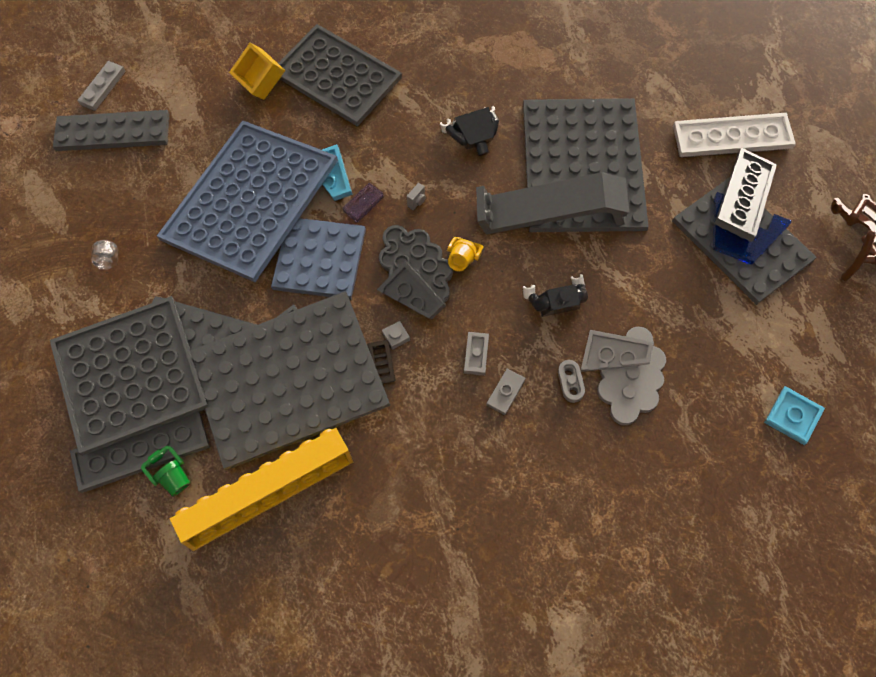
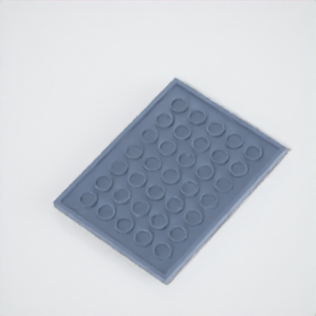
[157,120,338,282]

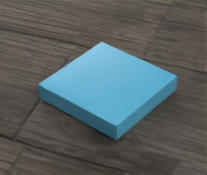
[764,386,825,445]

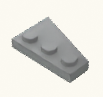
[581,330,654,372]

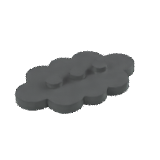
[379,225,453,303]

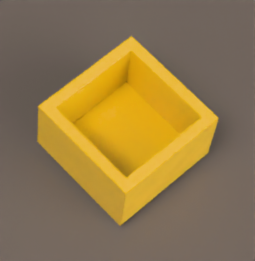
[229,43,285,100]

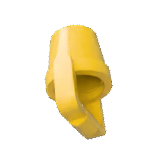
[447,237,483,271]

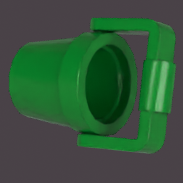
[141,446,191,497]

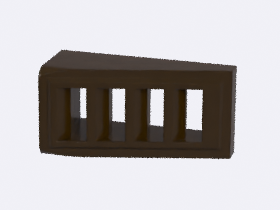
[367,340,396,384]

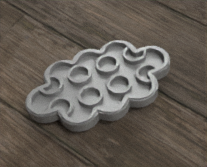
[597,327,666,425]

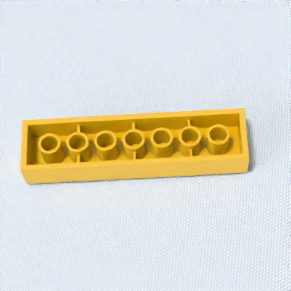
[170,428,353,551]

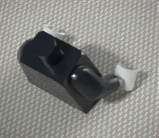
[440,106,499,156]
[523,274,588,317]

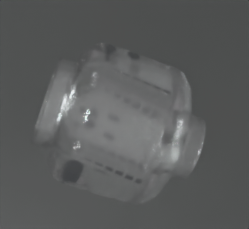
[91,240,118,270]

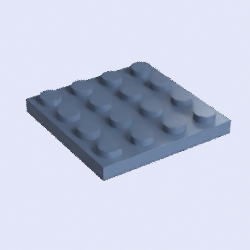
[271,218,366,300]

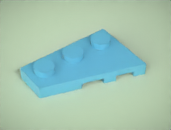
[322,144,353,201]

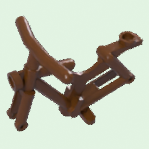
[831,194,876,281]

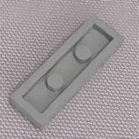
[77,61,126,111]

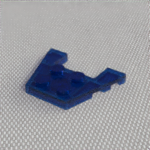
[713,192,792,265]

